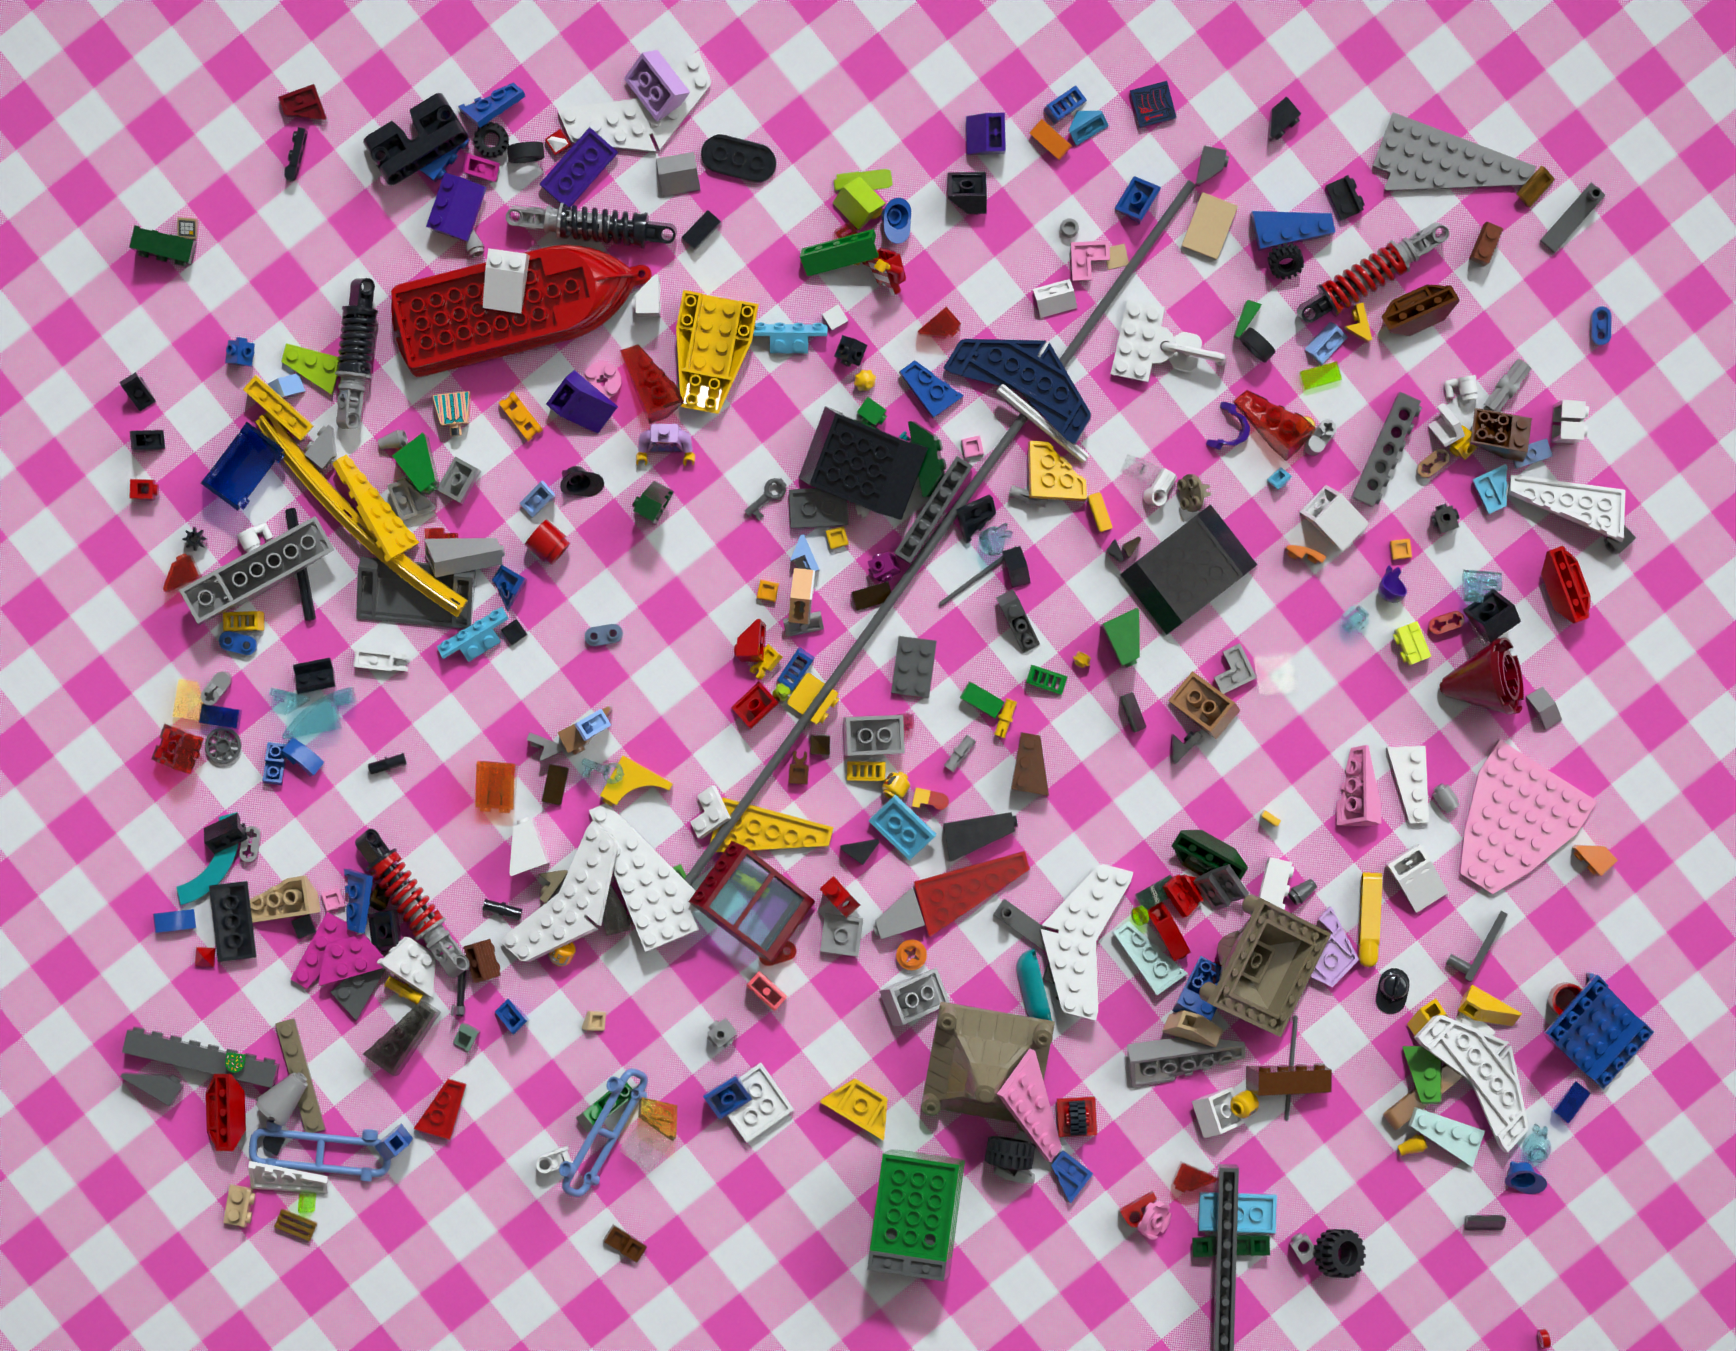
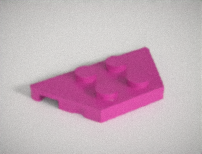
[318,934,384,986]

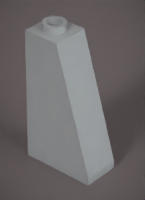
[425,538,505,577]

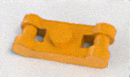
[498,391,543,442]

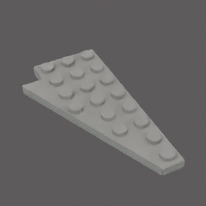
[1372,112,1537,191]

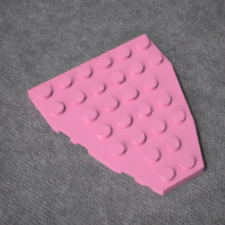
[1460,739,1597,894]

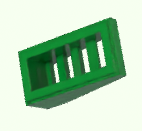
[1234,300,1262,339]
[1025,664,1068,695]

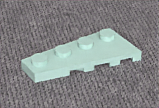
[1112,921,1188,996]
[1409,1107,1485,1167]

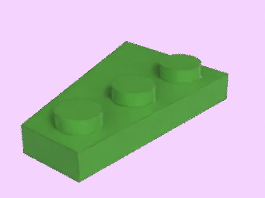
[1402,1046,1442,1104]

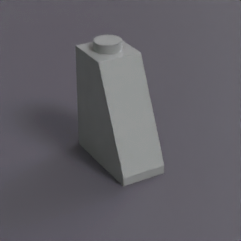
[873,888,925,939]

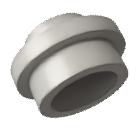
[1060,218,1079,238]

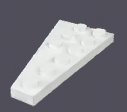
[1509,475,1625,542]

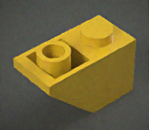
[1407,998,1449,1036]

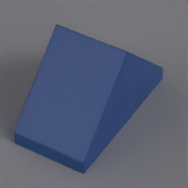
[495,999,529,1035]

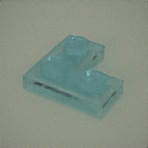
[1462,569,1502,603]

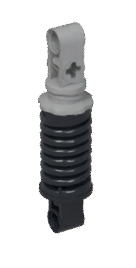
[335,278,378,429]

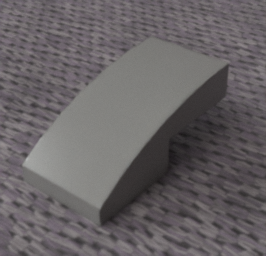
[994,1166,1035,1183]

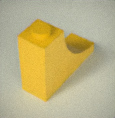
[600,755,673,806]

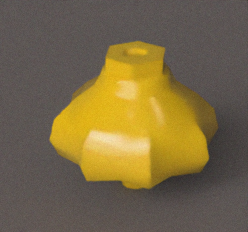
[854,369,876,391]

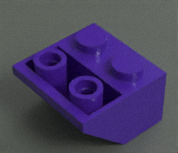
[966,113,1006,155]

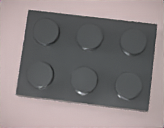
[789,488,849,528]
[891,636,937,698]

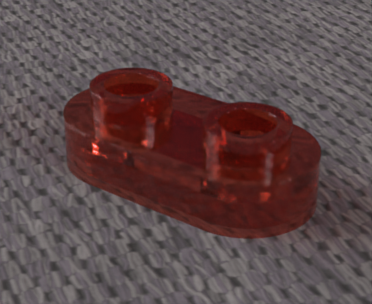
[759,941,797,966]

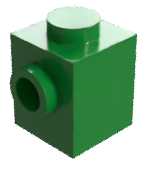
[857,397,887,427]

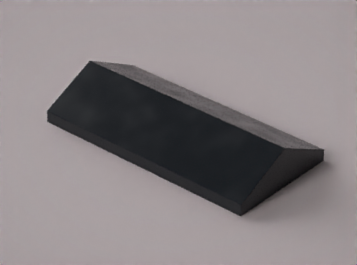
[209,881,257,962]

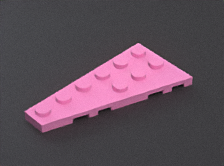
[997,1049,1062,1162]

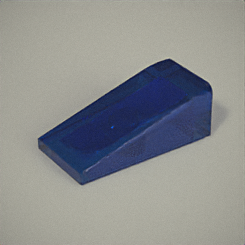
[199,704,242,729]
[1552,1081,1591,1124]

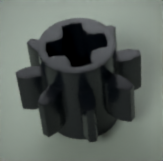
[182,527,208,551]

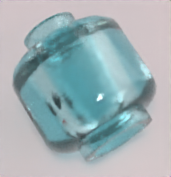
[1341,605,1370,633]

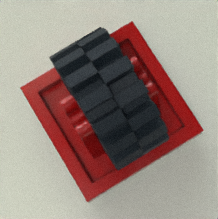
[1057,1096,1097,1137]

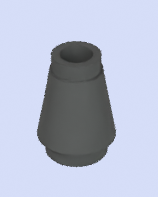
[1288,879,1317,905]

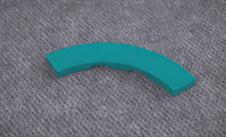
[176,812,239,905]

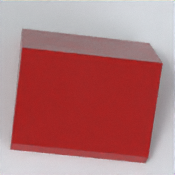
[731,682,779,729]

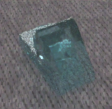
[269,688,311,715]

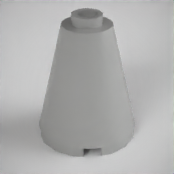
[256,1072,308,1126]

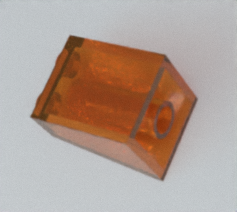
[475,761,518,813]

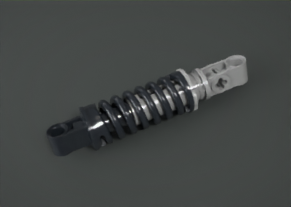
[506,203,677,249]

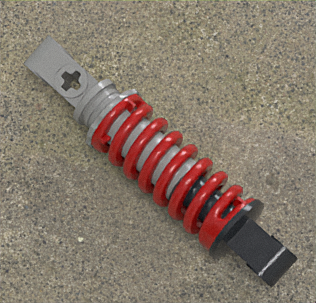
[1297,223,1449,323]
[355,829,469,978]

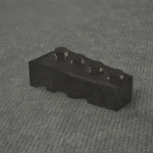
[363,1001,441,1076]

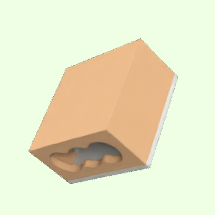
[788,568,815,624]

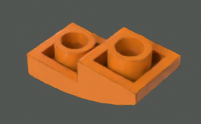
[1029,119,1072,160]
[1285,545,1326,564]

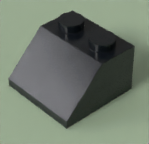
[1463,589,1521,643]

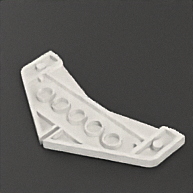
[558,51,711,152]
[501,821,618,962]
[1040,864,1133,1021]
[1414,1015,1528,1152]

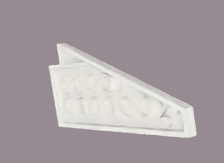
[589,803,699,952]

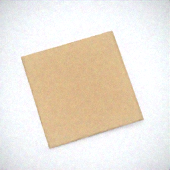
[1106,244,1129,270]

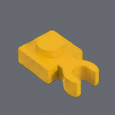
[749,644,783,680]

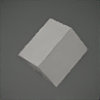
[656,152,701,196]
[437,456,481,504]

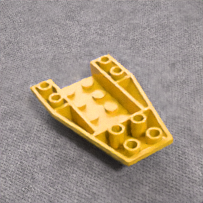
[676,290,759,414]

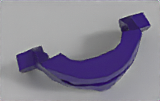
[1206,402,1250,450]

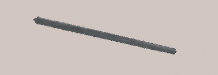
[1284,1015,1298,1121]

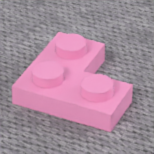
[1071,241,1110,281]

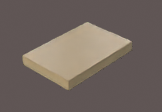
[1181,192,1238,260]

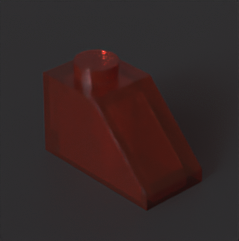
[917,306,961,338]
[163,553,202,593]
[1172,1161,1217,1193]

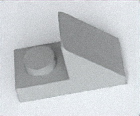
[527,733,566,761]

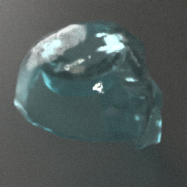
[978,523,1013,556]
[1522,1124,1552,1163]

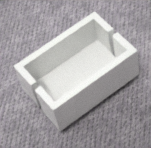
[1551,400,1589,444]

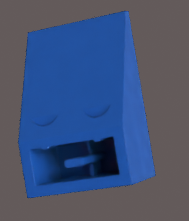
[1172,956,1222,1021]

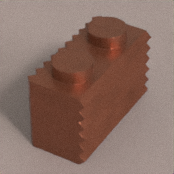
[1469,221,1504,266]
[463,939,501,983]

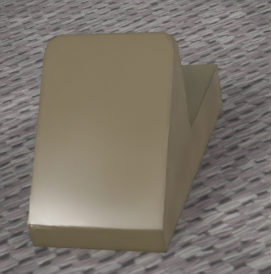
[539,870,568,903]

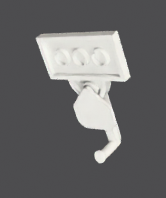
[1111,299,1227,383]

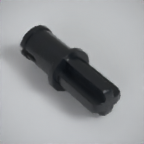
[368,753,407,774]

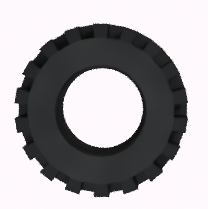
[984,1136,1036,1170]
[1313,1229,1366,1278]

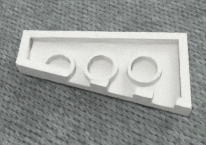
[1386,746,1429,823]
[248,1161,329,1193]

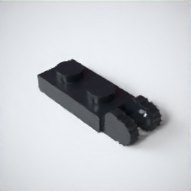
[284,127,308,182]

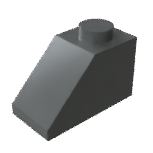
[1195,146,1229,186]

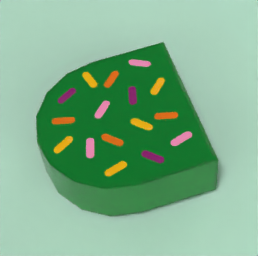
[225,1052,246,1073]

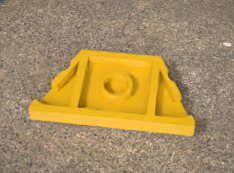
[820,1078,888,1140]

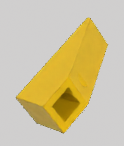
[1458,985,1522,1026]

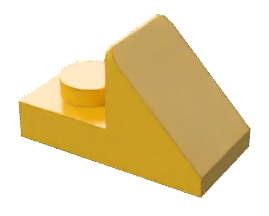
[1344,303,1372,342]

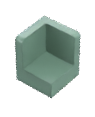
[453,1022,480,1052]

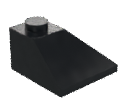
[948,172,987,215]

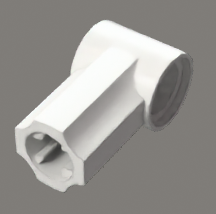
[1143,468,1177,506]

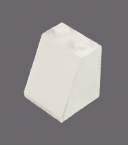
[1300,485,1369,551]
[509,817,550,876]

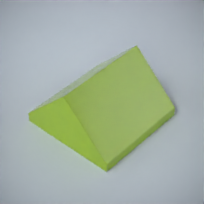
[833,176,886,230]

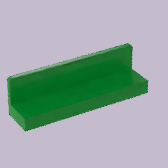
[800,229,879,276]

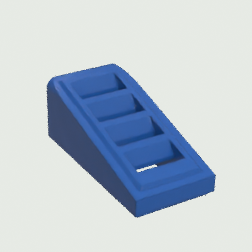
[1044,85,1087,125]
[777,647,815,691]

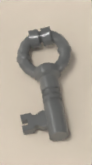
[744,478,787,520]

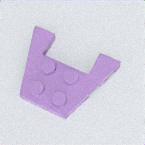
[1310,906,1359,987]

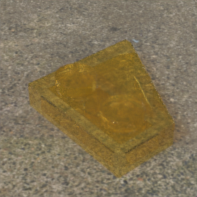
[172,679,209,723]

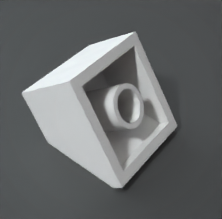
[632,274,661,317]
[1192,1087,1244,1138]

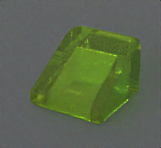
[298,1192,316,1213]

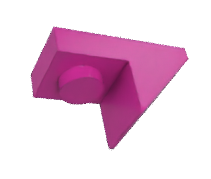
[462,153,500,182]

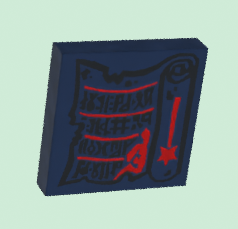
[1130,81,1177,128]

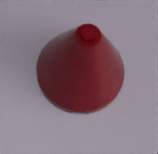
[1440,637,1524,715]

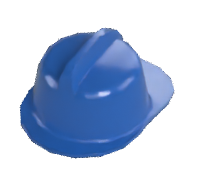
[881,198,911,244]
[1505,1161,1547,1194]

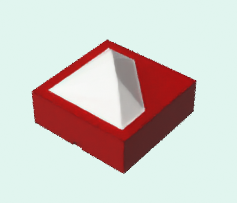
[545,129,571,156]

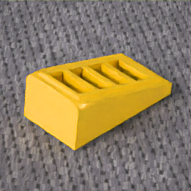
[223,611,264,632]
[847,761,886,781]

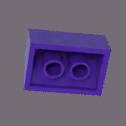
[426,173,487,242]

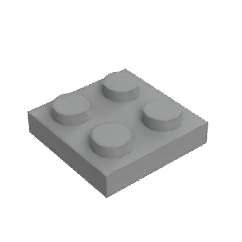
[820,913,863,957]

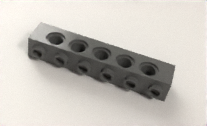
[1351,392,1422,507]
[894,456,973,564]

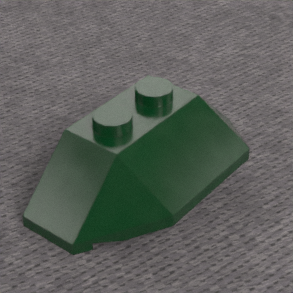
[908,421,946,498]
[1172,830,1248,881]

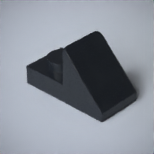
[119,372,156,411]
[1172,731,1203,764]

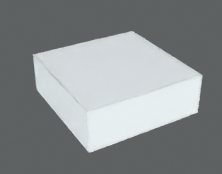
[822,304,848,331]

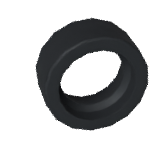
[507,142,545,163]
[1239,327,1276,363]

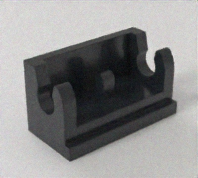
[204,813,248,854]

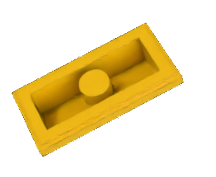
[1087,492,1112,532]

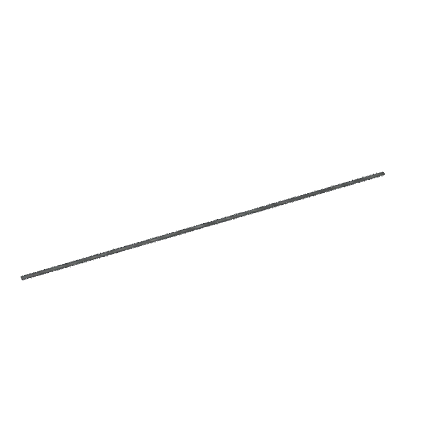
[684,180,1196,886]

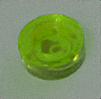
[1131,906,1149,926]

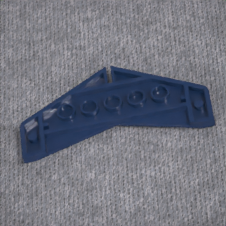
[943,339,1091,445]

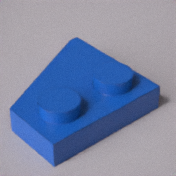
[1051,1150,1093,1203]

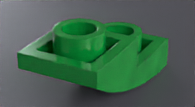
[960,681,1004,718]

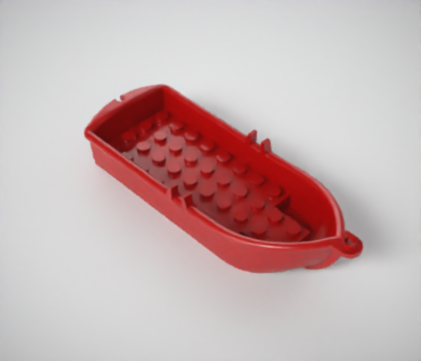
[391,245,652,377]

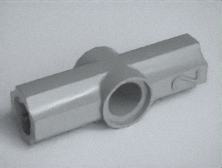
[1483,359,1532,412]

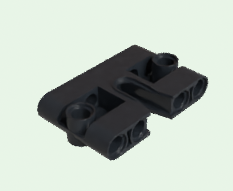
[363,93,468,185]

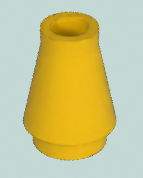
[1398,1134,1428,1156]

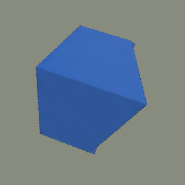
[492,565,527,612]

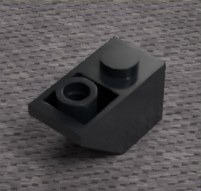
[1268,96,1301,141]

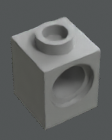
[1289,1232,1315,1264]

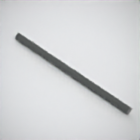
[939,546,1016,607]

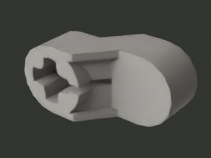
[1304,419,1337,456]
[201,671,232,705]

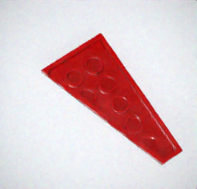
[914,851,1030,937]

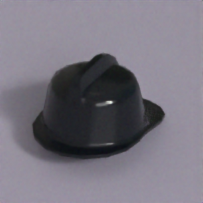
[560,466,604,497]
[1376,968,1409,1014]

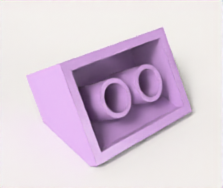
[624,50,690,121]

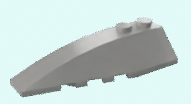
[1127,1038,1245,1087]

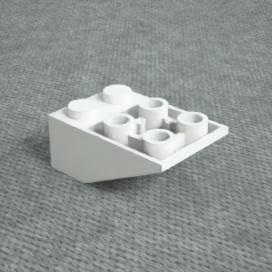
[1385,844,1449,913]

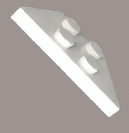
[377,937,436,997]

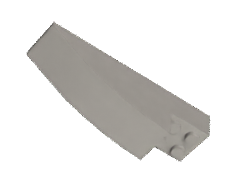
[179,516,334,625]

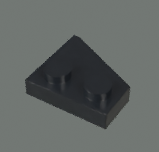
[956,495,996,543]

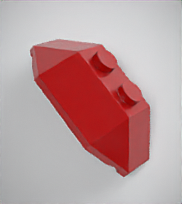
[1541,546,1591,624]
[206,1074,246,1151]

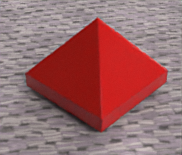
[195,947,216,967]

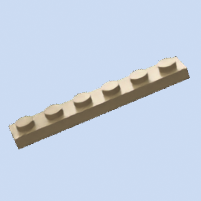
[275,1018,326,1133]

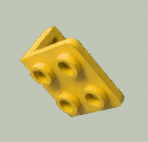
[787,673,840,725]

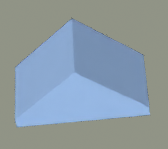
[268,373,305,399]
[574,709,611,741]

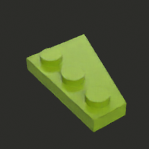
[281,343,339,395]

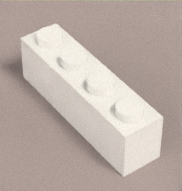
[1258,857,1294,909]

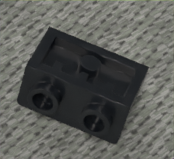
[1325,175,1365,221]
[293,658,336,694]

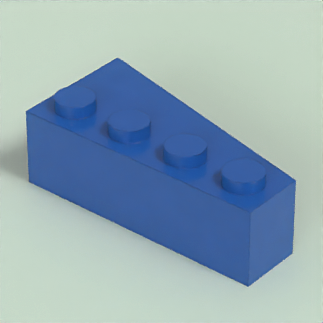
[1250,211,1336,251]

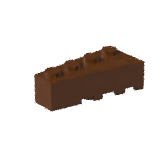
[1246,1063,1332,1096]

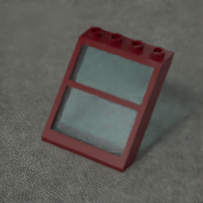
[688,841,815,962]

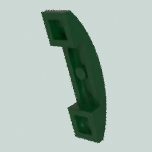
[1192,1235,1270,1257]

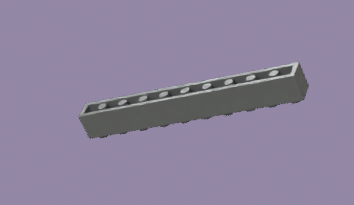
[1213,1164,1239,1351]

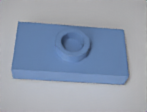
[1513,438,1553,469]

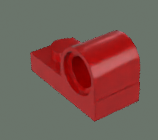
[1119,1191,1157,1228]

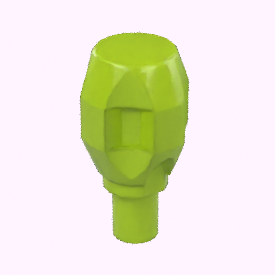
[772,683,790,702]

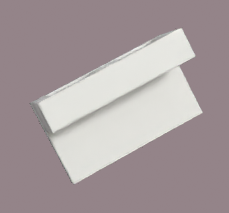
[1033,279,1077,318]
[1428,403,1465,447]

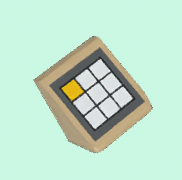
[177,217,199,239]

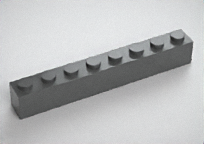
[122,1026,280,1088]

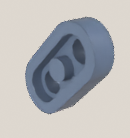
[585,624,623,646]

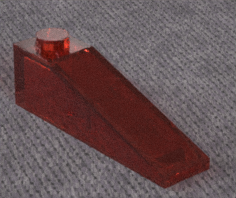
[620,344,684,424]
[1233,390,1315,461]

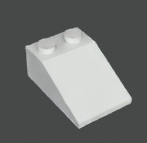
[483,248,530,314]

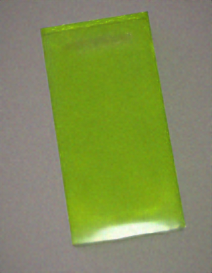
[1300,361,1342,390]

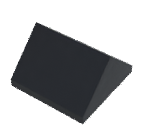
[368,909,402,951]

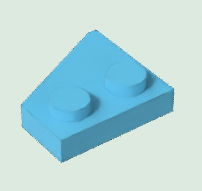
[1472,464,1507,514]

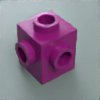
[868,551,901,582]

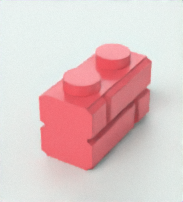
[746,970,788,1011]

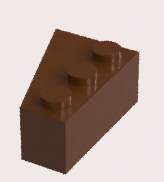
[1011,732,1049,796]

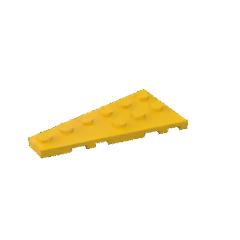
[332,455,419,562]
[710,797,834,852]

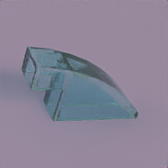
[282,687,356,739]

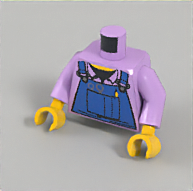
[636,424,695,466]

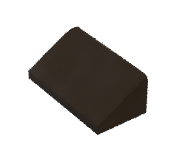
[851,581,891,611]
[542,764,569,805]

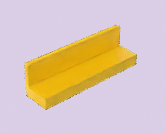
[243,375,314,441]

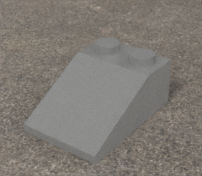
[843,715,905,756]
[879,968,950,1026]

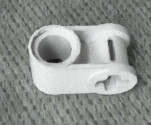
[536,1146,573,1173]

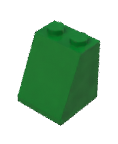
[392,432,439,495]
[1101,607,1140,668]

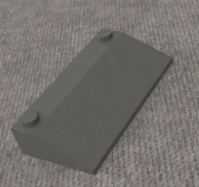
[356,557,476,629]

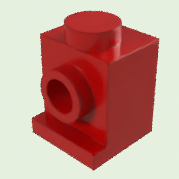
[129,479,159,500]

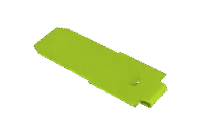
[833,169,893,192]

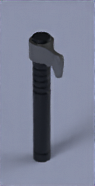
[451,970,466,1016]

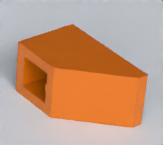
[1572,845,1618,876]

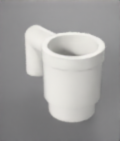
[1444,375,1478,401]
[236,523,273,553]

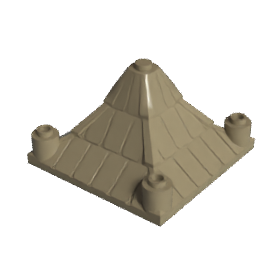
[1199,894,1331,1037]
[921,1001,1055,1132]

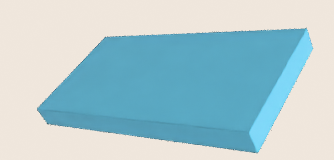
[1198,1192,1277,1234]

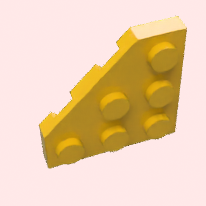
[1028,441,1087,501]

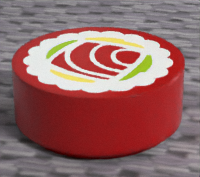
[1537,1329,1551,1349]

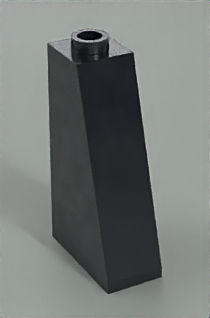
[943,812,1018,861]

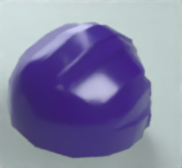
[1378,565,1407,603]

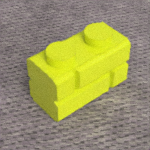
[1393,621,1431,665]

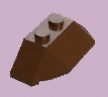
[1381,284,1460,336]

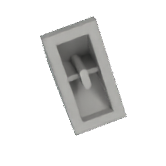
[1526,687,1562,729]

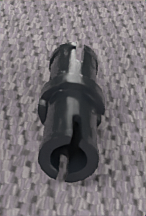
[482,898,523,921]

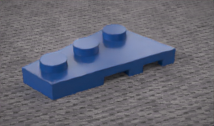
[899,360,964,418]
[344,869,373,933]

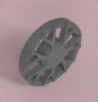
[205,727,241,763]

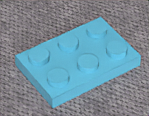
[869,795,936,861]

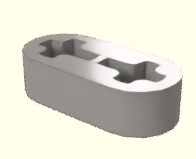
[239,826,261,862]

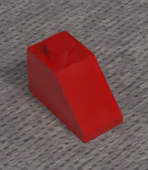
[734,619,766,662]

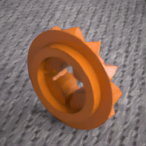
[896,939,927,970]

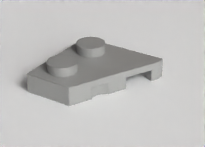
[387,478,436,520]

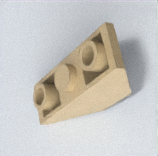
[1162,1010,1223,1047]

